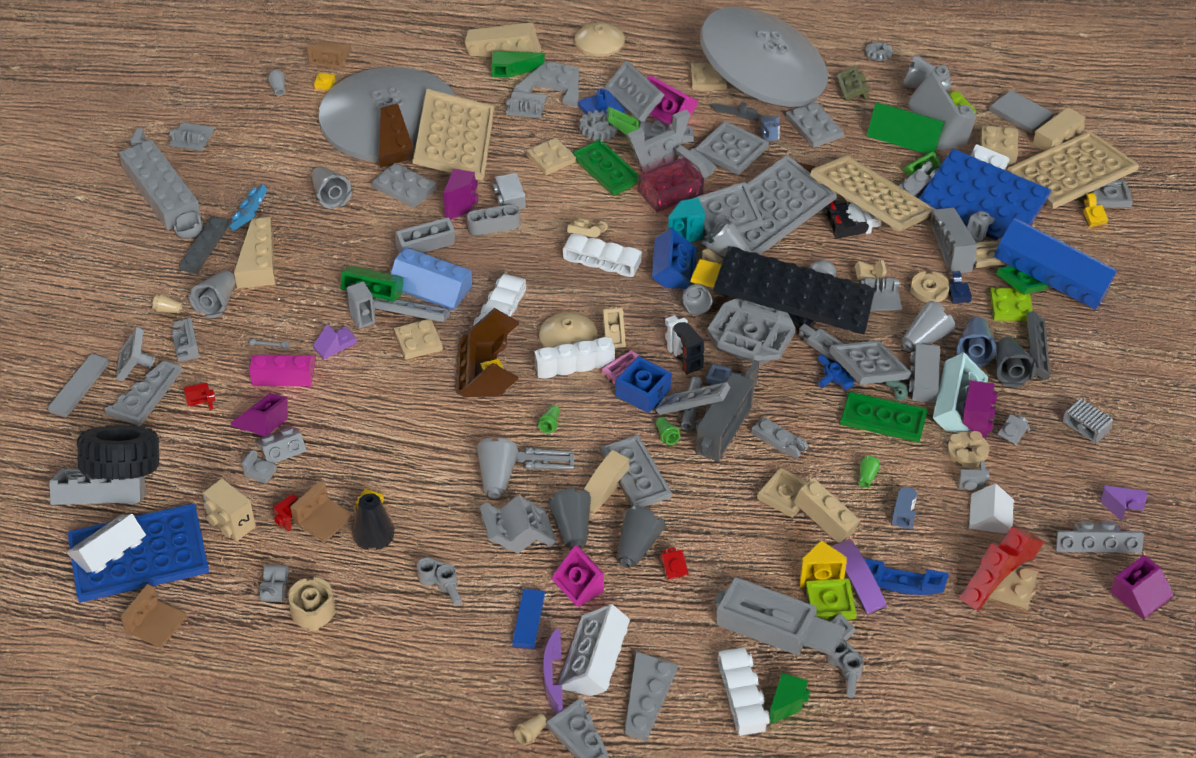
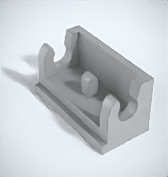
[172,317,200,362]

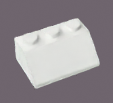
[67,514,146,573]

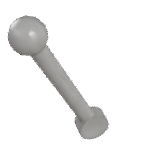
[249,339,289,350]

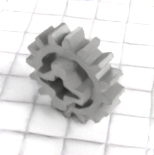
[579,110,618,142]

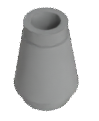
[268,70,285,96]

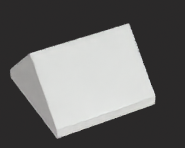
[969,483,1014,534]

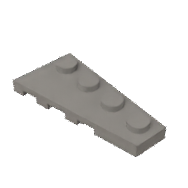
[104,361,182,426]
[625,652,678,742]

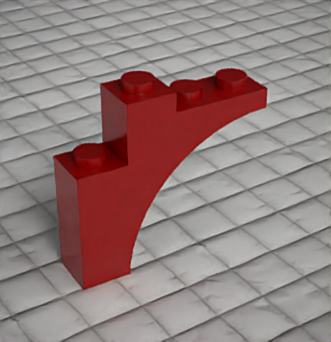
[959,527,1044,611]

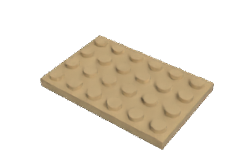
[412,89,494,181]
[1006,131,1139,209]
[810,155,935,231]

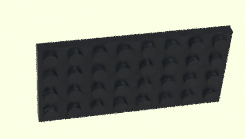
[713,246,875,335]

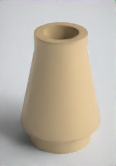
[152,294,183,314]
[514,714,547,745]

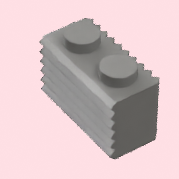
[492,173,526,210]
[347,282,376,329]
[1063,398,1113,444]

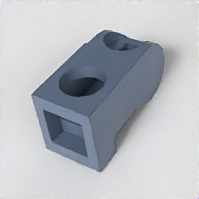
[761,116,780,141]
[892,487,917,530]

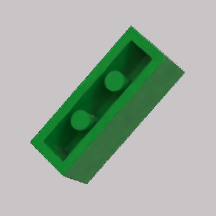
[340,266,404,301]

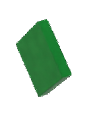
[996,266,1049,295]

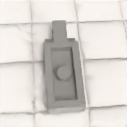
[799,324,844,363]

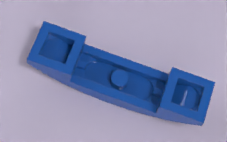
[864,558,949,595]

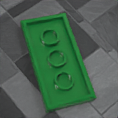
[867,102,945,154]
[572,140,643,196]
[840,392,928,443]

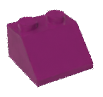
[443,169,479,220]

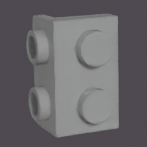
[676,145,717,180]
[256,427,306,464]

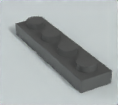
[179,216,229,274]
[1027,310,1051,380]

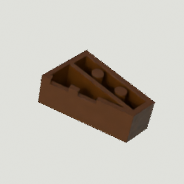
[379,103,414,167]

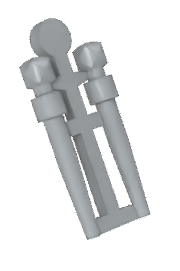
[516,448,574,470]

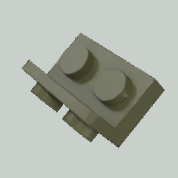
[837,66,870,101]

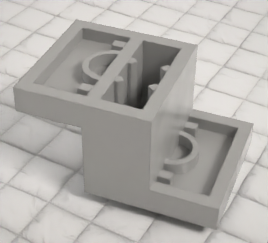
[480,495,556,554]

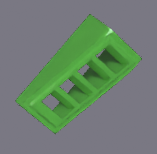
[607,107,639,136]

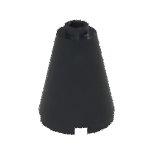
[352,493,395,550]

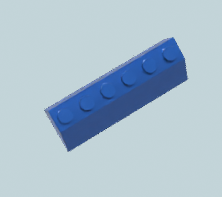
[994,218,1117,310]

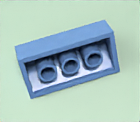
[391,247,472,311]

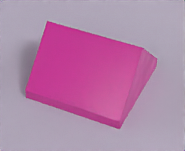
[551,545,604,607]

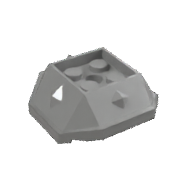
[707,298,795,366]

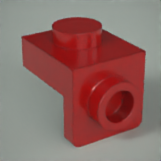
[183,382,216,410]
[659,547,689,580]

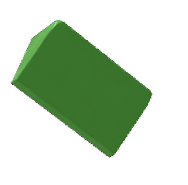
[902,151,942,177]

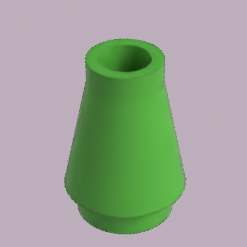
[538,405,560,434]
[655,417,680,445]
[858,456,881,488]

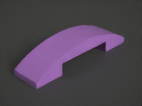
[831,538,887,614]
[543,629,563,715]

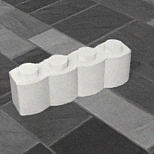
[563,234,642,277]
[473,274,526,326]
[534,337,615,378]
[718,647,769,736]

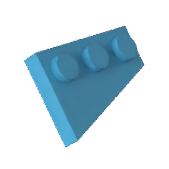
[229,184,268,231]

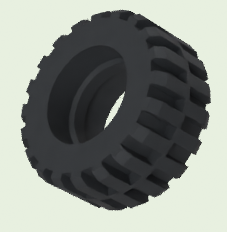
[77,425,159,480]

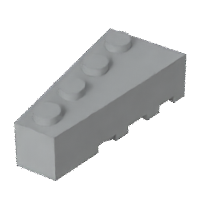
[930,208,977,274]
[50,468,146,505]

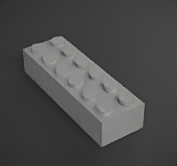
[119,140,201,230]

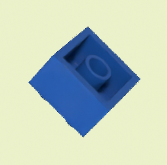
[616,356,672,413]

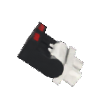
[827,201,881,239]
[665,315,704,375]

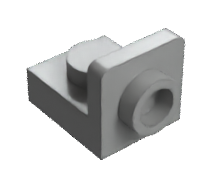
[967,211,994,242]
[242,450,277,484]

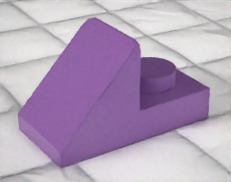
[313,325,357,360]
[1101,486,1147,520]

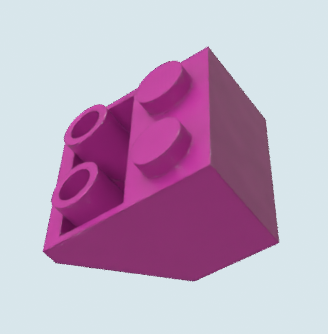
[963,380,998,440]
[231,393,288,436]
[1110,555,1174,619]

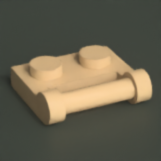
[567,217,609,237]
[974,238,1008,268]

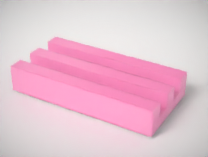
[602,350,639,384]

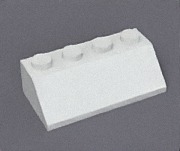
[558,604,630,696]

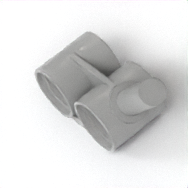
[417,557,462,606]
[260,565,289,602]
[827,638,864,698]

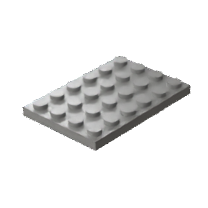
[740,155,837,254]

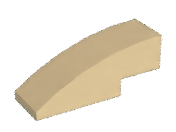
[584,450,629,514]

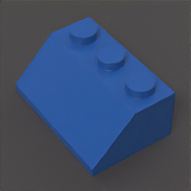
[652,228,697,289]

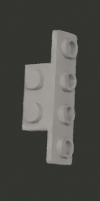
[1056,521,1144,553]

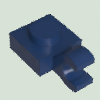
[949,271,972,304]

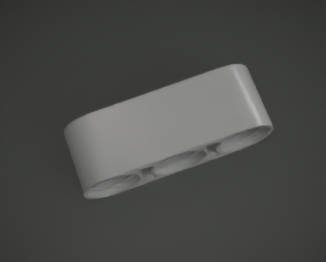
[467,205,520,235]

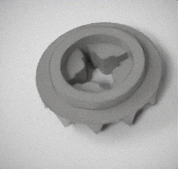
[865,41,893,61]

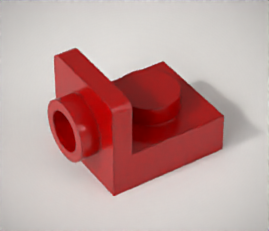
[273,494,298,532]

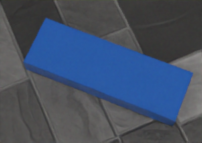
[513,589,545,649]

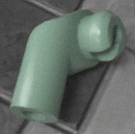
[886,381,908,401]

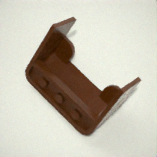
[456,308,519,397]

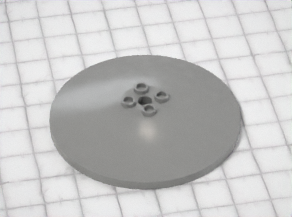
[700,7,828,107]
[319,67,456,162]

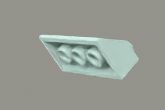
[933,353,988,433]

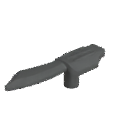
[710,102,761,122]

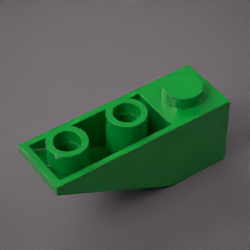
[492,51,545,78]

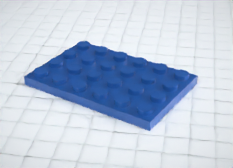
[919,148,1051,241]
[67,503,210,603]

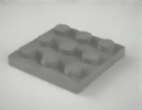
[695,121,769,176]
[696,182,764,233]
[829,340,911,385]

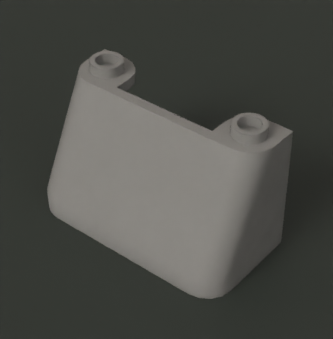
[908,65,976,150]

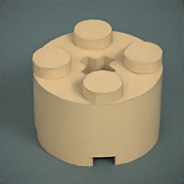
[289,577,335,631]

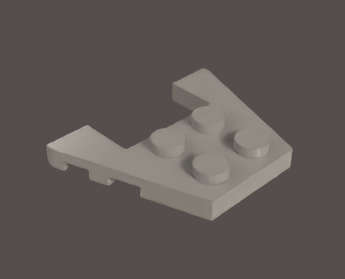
[514,61,579,108]
[627,110,690,173]

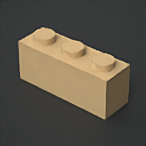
[1033,107,1085,151]
[794,478,860,543]

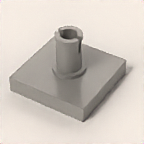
[116,327,155,382]

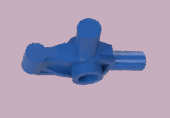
[818,354,855,391]

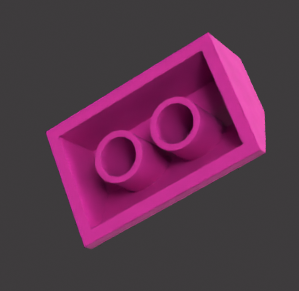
[648,75,699,125]
[249,354,316,387]

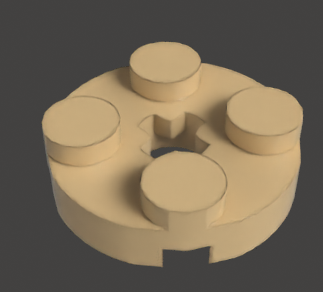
[910,271,949,303]
[947,431,990,468]

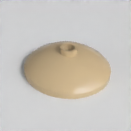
[575,22,625,57]
[539,312,597,348]

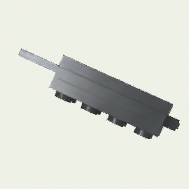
[695,360,759,462]

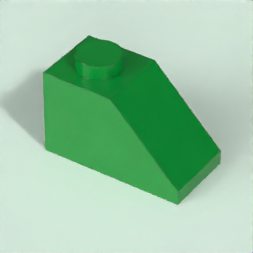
[769,673,811,724]

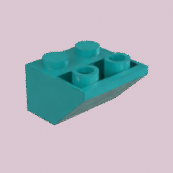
[668,198,705,242]

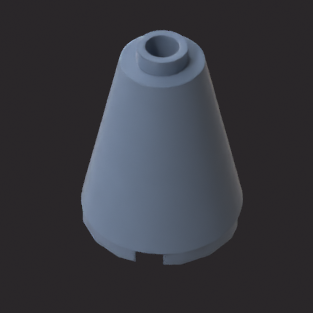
[957,317,997,367]

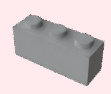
[395,217,455,254]
[909,344,940,403]

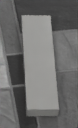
[373,297,450,322]
[48,354,109,418]
[656,382,731,415]

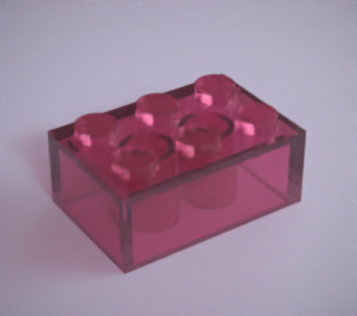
[638,157,704,212]

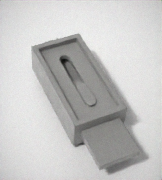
[715,577,845,656]

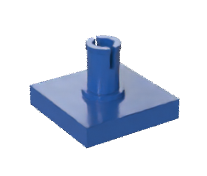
[578,88,625,115]

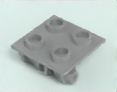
[506,91,547,118]
[169,122,215,151]
[859,277,902,311]

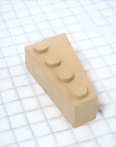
[465,22,541,58]
[234,217,275,289]

